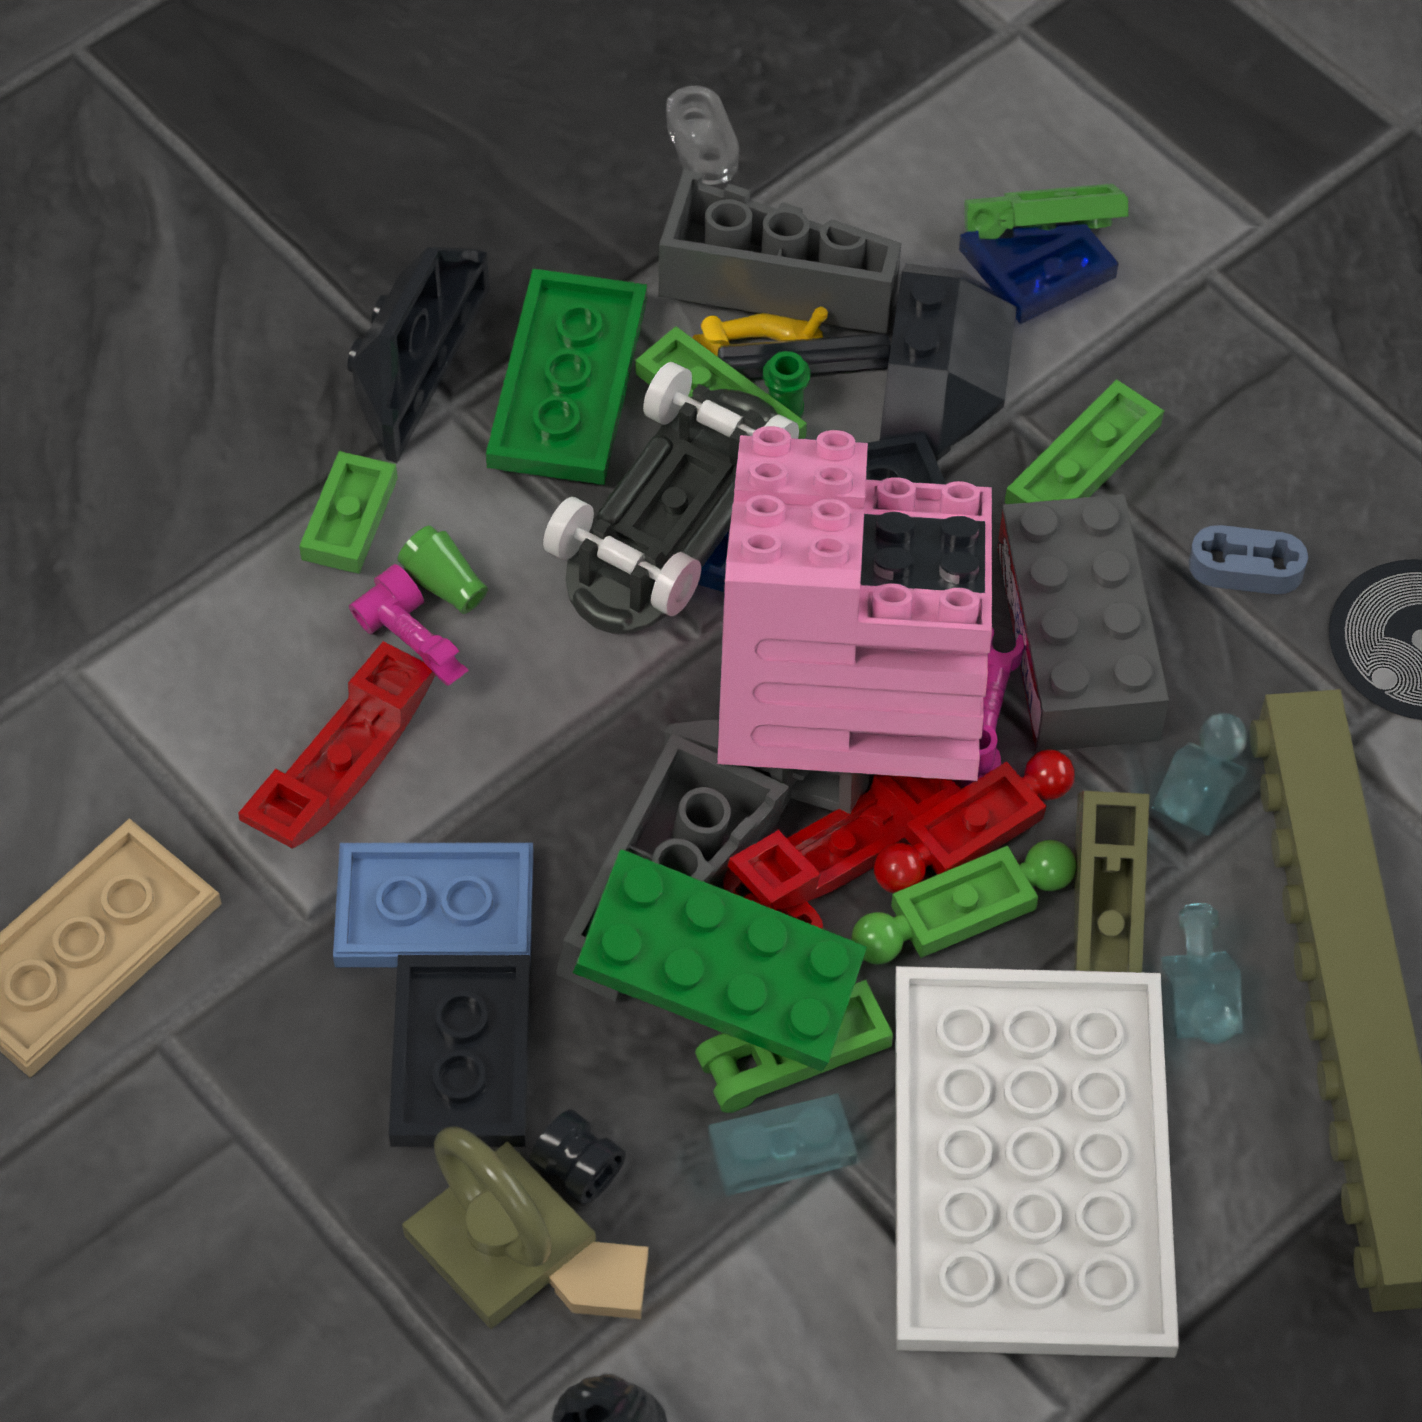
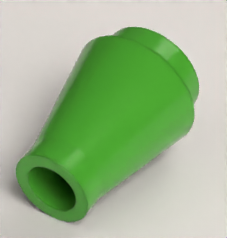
[397,525,488,614]

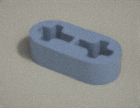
[1188,525,1308,594]

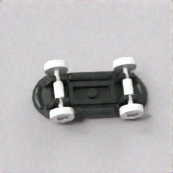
[543,362,799,634]

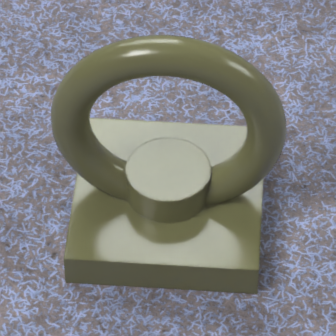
[402,1126,596,1329]

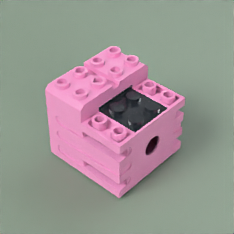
[717,426,992,781]

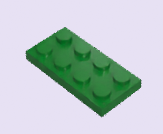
[486,269,648,485]
[572,849,867,1072]

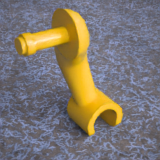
[692,307,828,356]

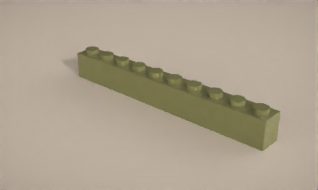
[1250,689,1422,1312]

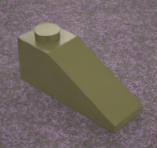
[1075,791,1150,973]

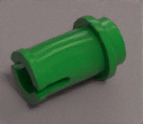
[763,351,810,418]

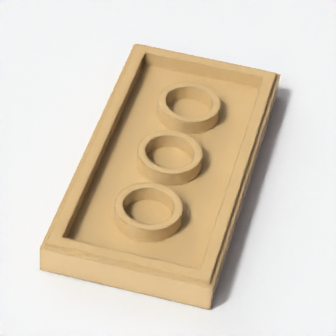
[0,818,222,1078]

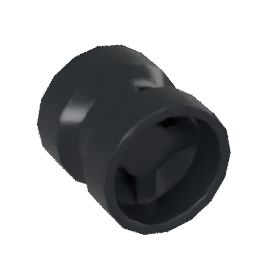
[530,1109,626,1205]

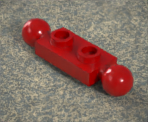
[874,749,1075,894]

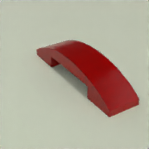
[238,641,436,849]
[727,774,961,910]

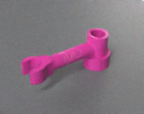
[349,564,469,686]
[952,628,1024,789]

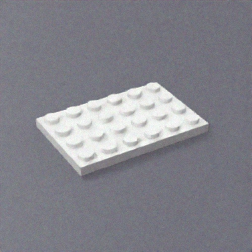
[895,966,1179,1357]

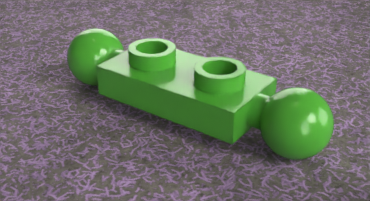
[851,840,1076,964]

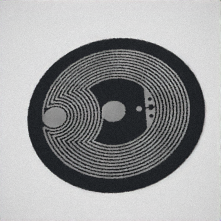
[1329,559,1422,720]

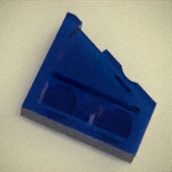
[959,224,1119,324]

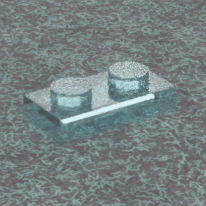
[708,1094,857,1196]

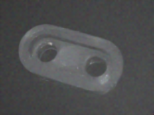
[666,86,739,185]

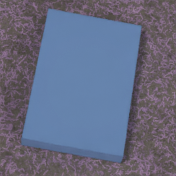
[333,843,534,967]

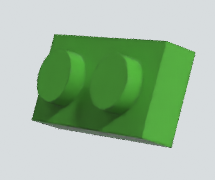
[299,451,398,574]

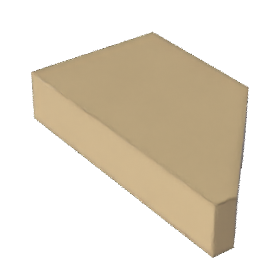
[549,1242,648,1319]

